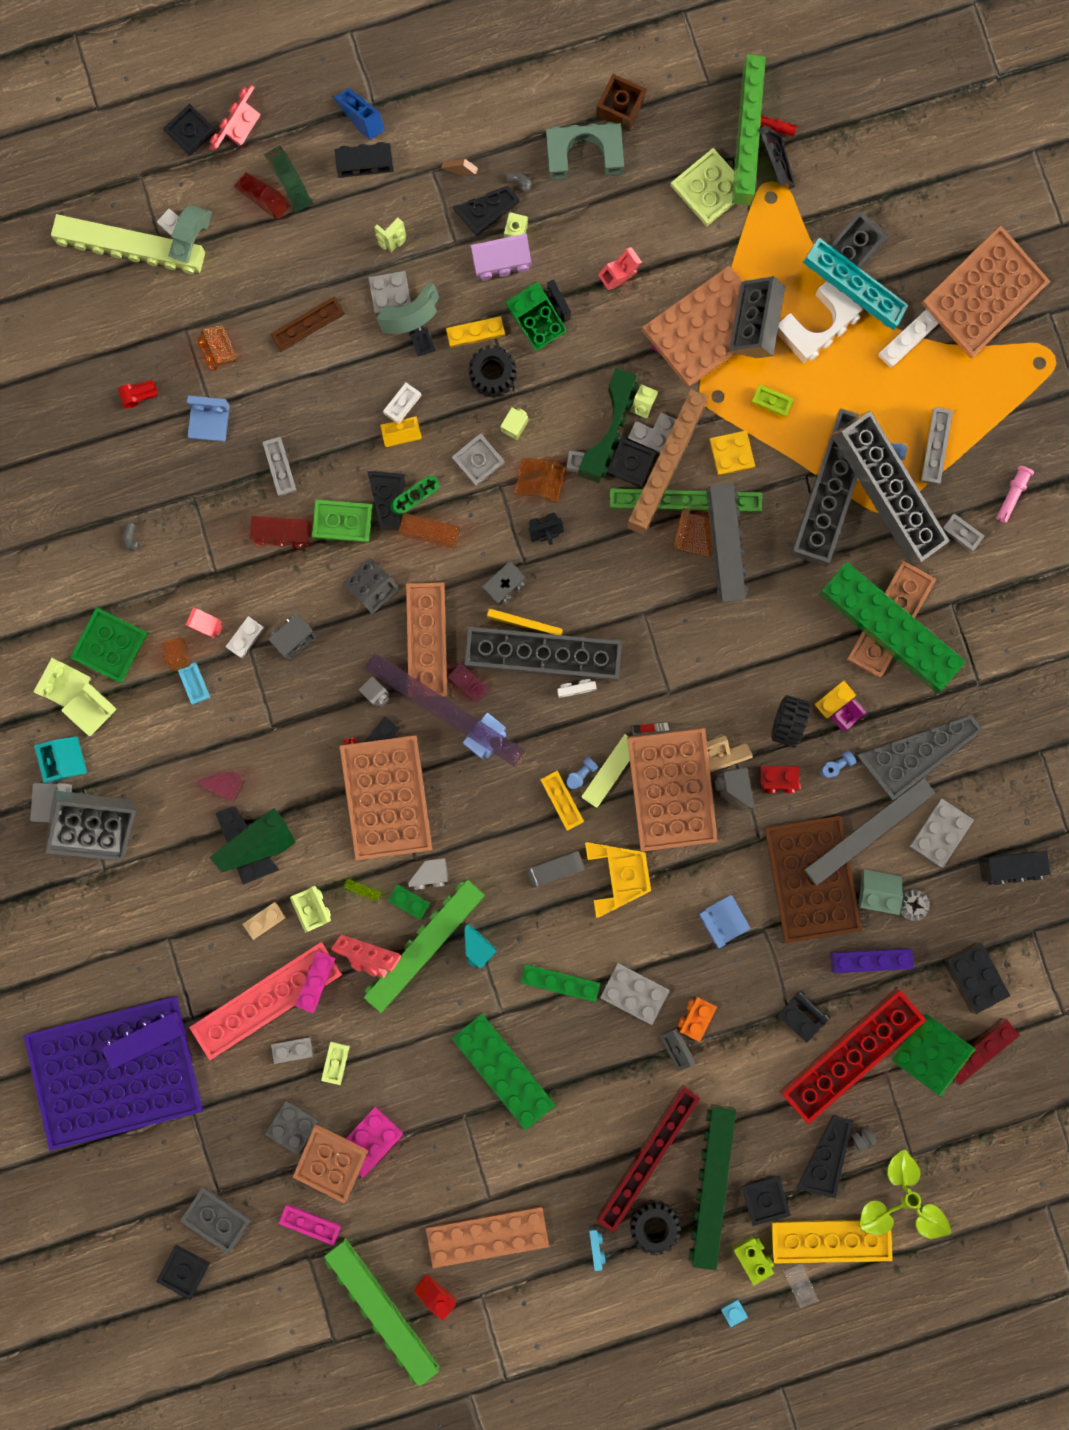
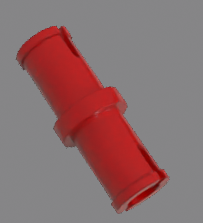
[760,115,797,137]

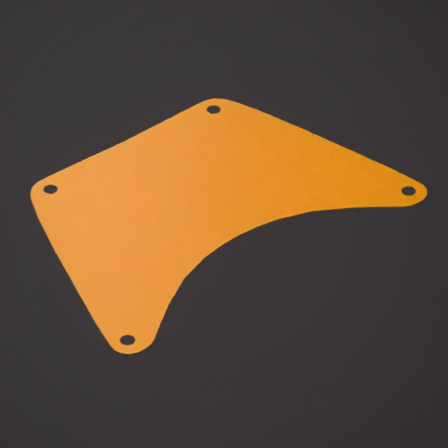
[699,181,1056,513]

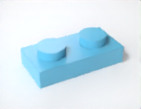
[589,1226,606,1271]

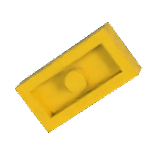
[814,681,856,720]

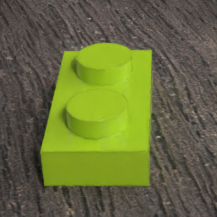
[751,384,794,418]

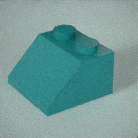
[465,924,498,969]

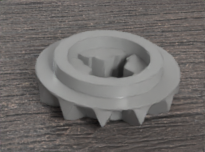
[900,890,930,921]

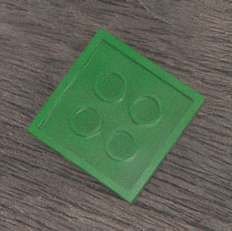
[70,607,149,684]
[891,1014,976,1097]

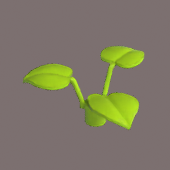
[859,1150,951,1239]

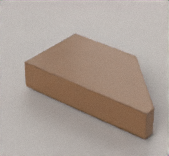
[441,159,478,176]

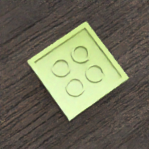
[670,148,735,227]

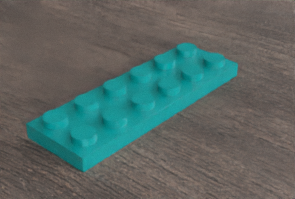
[803,238,908,330]

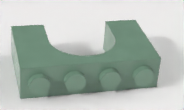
[546,122,624,180]

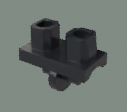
[528,513,564,545]

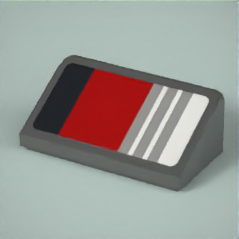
[631,722,671,736]

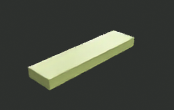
[581,734,630,808]

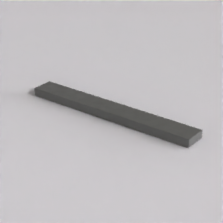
[804,778,935,886]

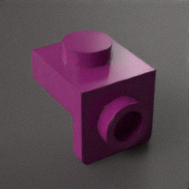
[831,699,866,732]

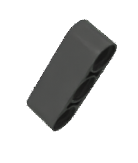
[526,851,585,888]

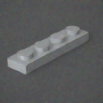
[920,407,953,485]

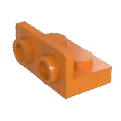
[677,996,717,1042]

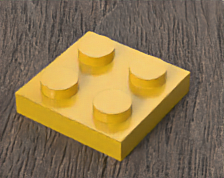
[709,430,755,476]

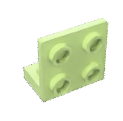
[33,658,91,707]
[62,683,117,736]

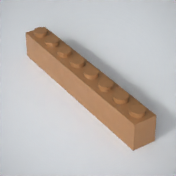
[627,390,708,536]

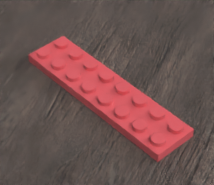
[189,942,343,1060]

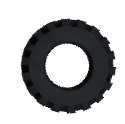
[469,345,516,398]
[771,695,810,748]
[630,1200,681,1255]

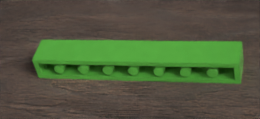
[732,54,766,205]
[364,880,485,1013]
[324,1238,440,1387]

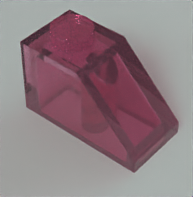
[197,771,245,802]

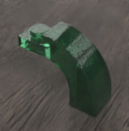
[264,145,313,212]

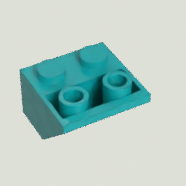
[34,737,87,784]

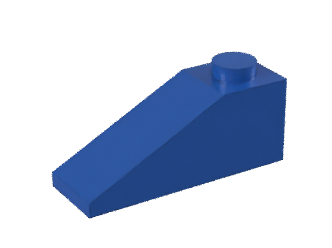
[334,88,385,140]

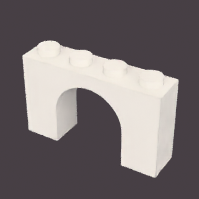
[777,281,863,364]

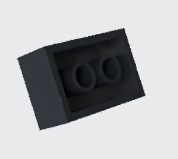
[979,851,1051,885]
[942,942,1010,1014]

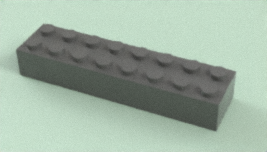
[790,408,860,567]
[831,411,949,564]
[465,627,622,682]

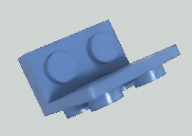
[187,396,230,442]
[698,895,750,948]

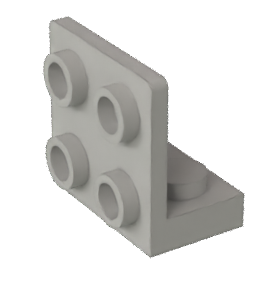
[30,783,72,822]

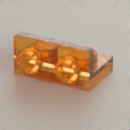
[198,325,237,371]

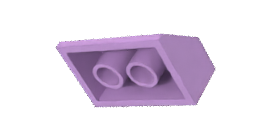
[471,233,532,281]

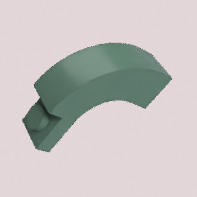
[168,205,213,263]
[376,283,439,334]

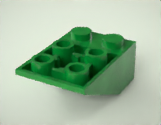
[503,281,567,352]

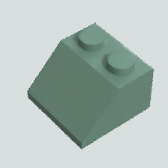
[857,869,903,915]

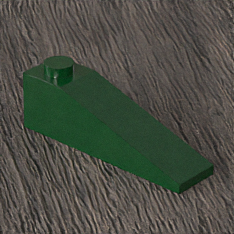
[210,808,296,873]

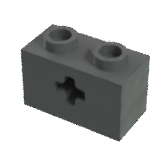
[482,561,526,606]

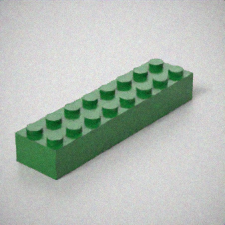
[819,562,966,693]

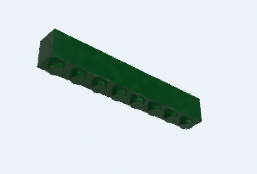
[688,1104,736,1270]

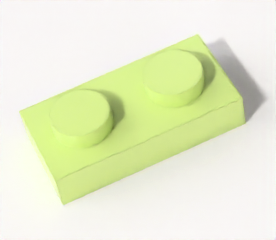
[321,1041,350,1085]

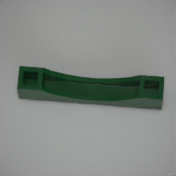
[578,368,638,483]

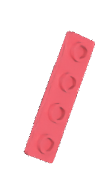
[209,85,261,151]
[331,935,401,978]

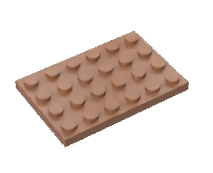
[921,225,1050,359]
[642,266,742,388]
[627,727,718,852]
[340,735,433,861]

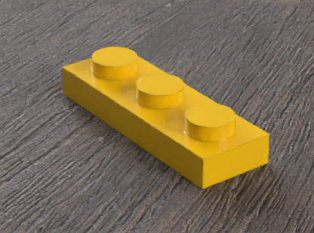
[446,316,505,348]
[540,771,584,831]

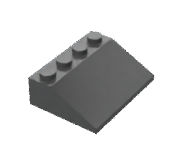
[45,791,136,861]

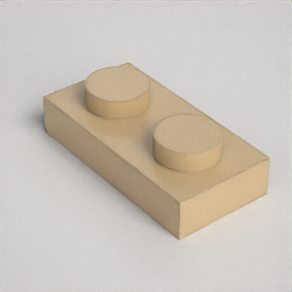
[243,902,286,940]

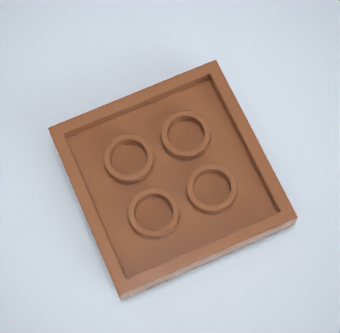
[293,1124,369,1204]

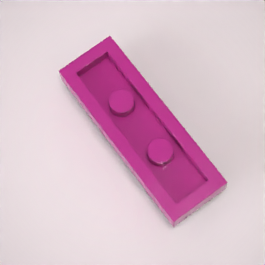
[295,951,336,1013]
[279,1204,342,1246]

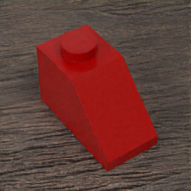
[414,1274,457,1321]

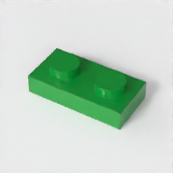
[388,884,431,920]

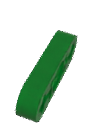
[390,476,439,515]

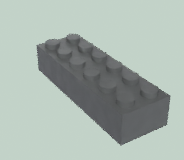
[706,483,748,603]

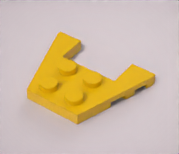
[585,842,651,918]

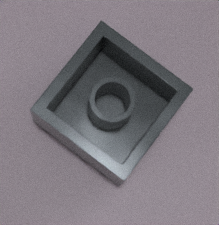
[269,614,318,661]

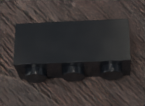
[334,142,394,178]

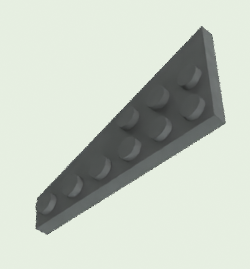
[856,715,983,801]

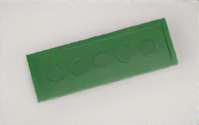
[452,1013,556,1131]

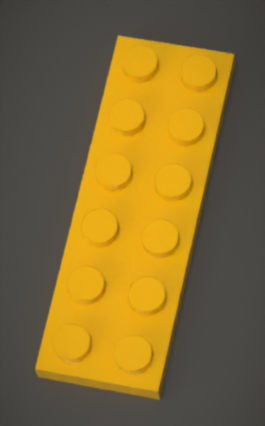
[771,1220,893,1263]

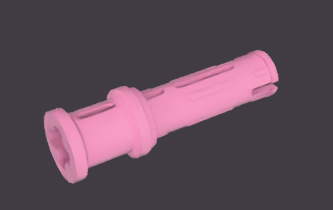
[996,466,1034,523]

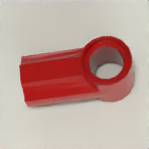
[118,379,158,408]

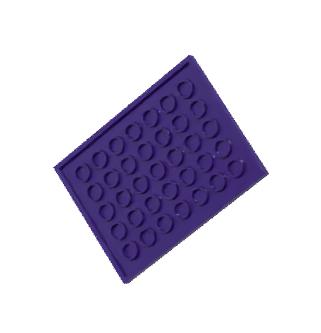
[24,996,203,1151]

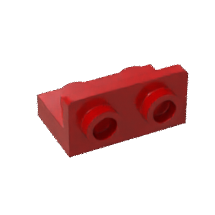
[760,766,801,793]

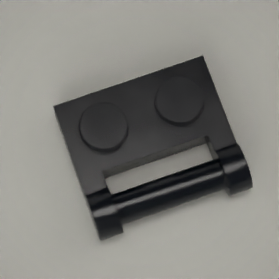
[777,990,830,1042]

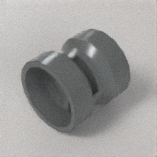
[850,1125,877,1152]

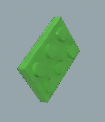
[312,500,373,543]

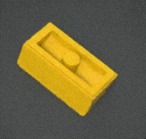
[380,416,422,447]

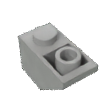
[359,676,390,708]
[408,858,448,890]

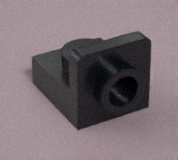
[409,326,436,357]

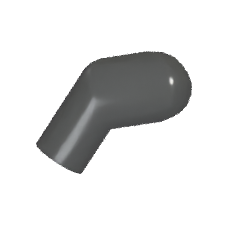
[507,173,532,191]
[122,522,139,551]

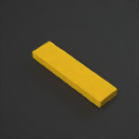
[487,609,563,635]

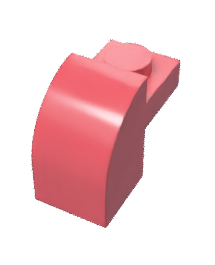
[598,247,642,290]

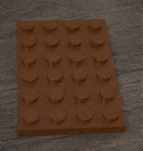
[764,816,862,943]

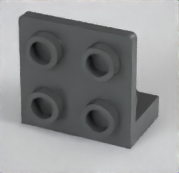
[343,558,400,615]

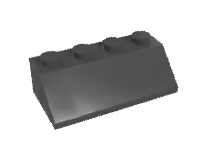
[729,276,785,358]
[713,768,754,811]

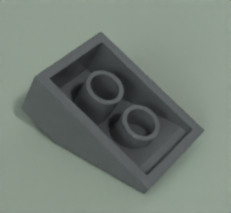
[830,211,890,269]

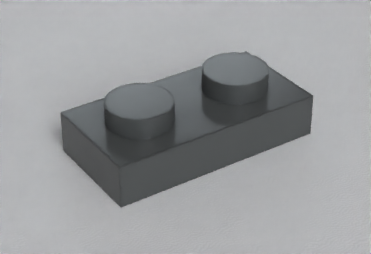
[660,1028,695,1071]

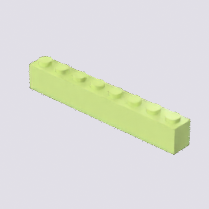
[51,214,205,274]

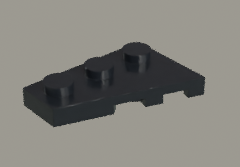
[759,126,795,190]
[367,471,405,531]

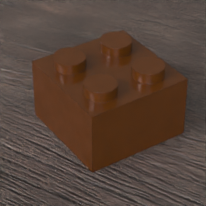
[596,74,647,131]

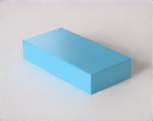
[177,662,211,705]

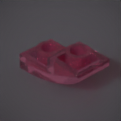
[447,663,490,703]

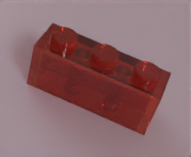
[249,516,311,549]

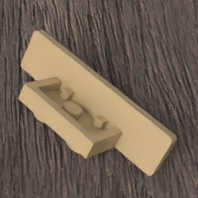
[707,736,753,772]

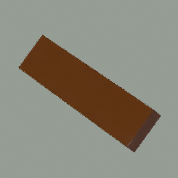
[270,296,345,352]

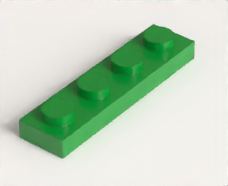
[520,964,600,1002]

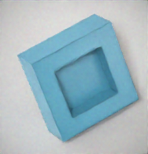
[721,1298,748,1327]

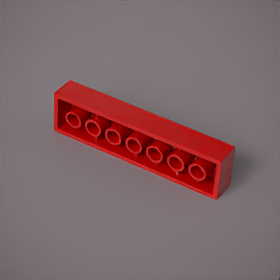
[779,988,926,1125]

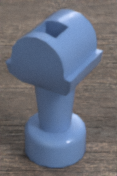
[820,750,857,779]
[567,757,598,790]

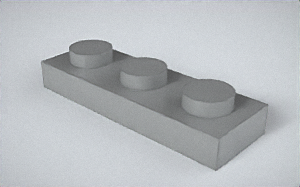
[263,437,297,497]

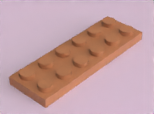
[846,561,937,679]
[406,583,448,698]
[426,1206,549,1268]

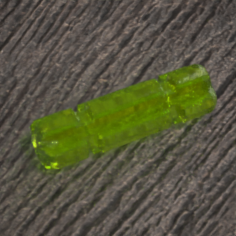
[344,879,381,901]

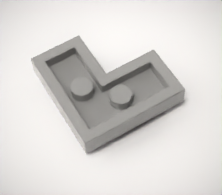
[627,413,676,455]

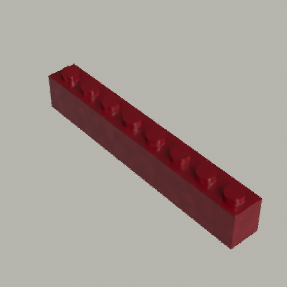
[596,1084,700,1233]

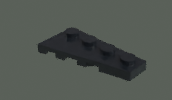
[216,806,280,885]
[796,1115,853,1198]

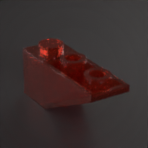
[234,172,290,220]

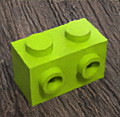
[732,1234,774,1286]

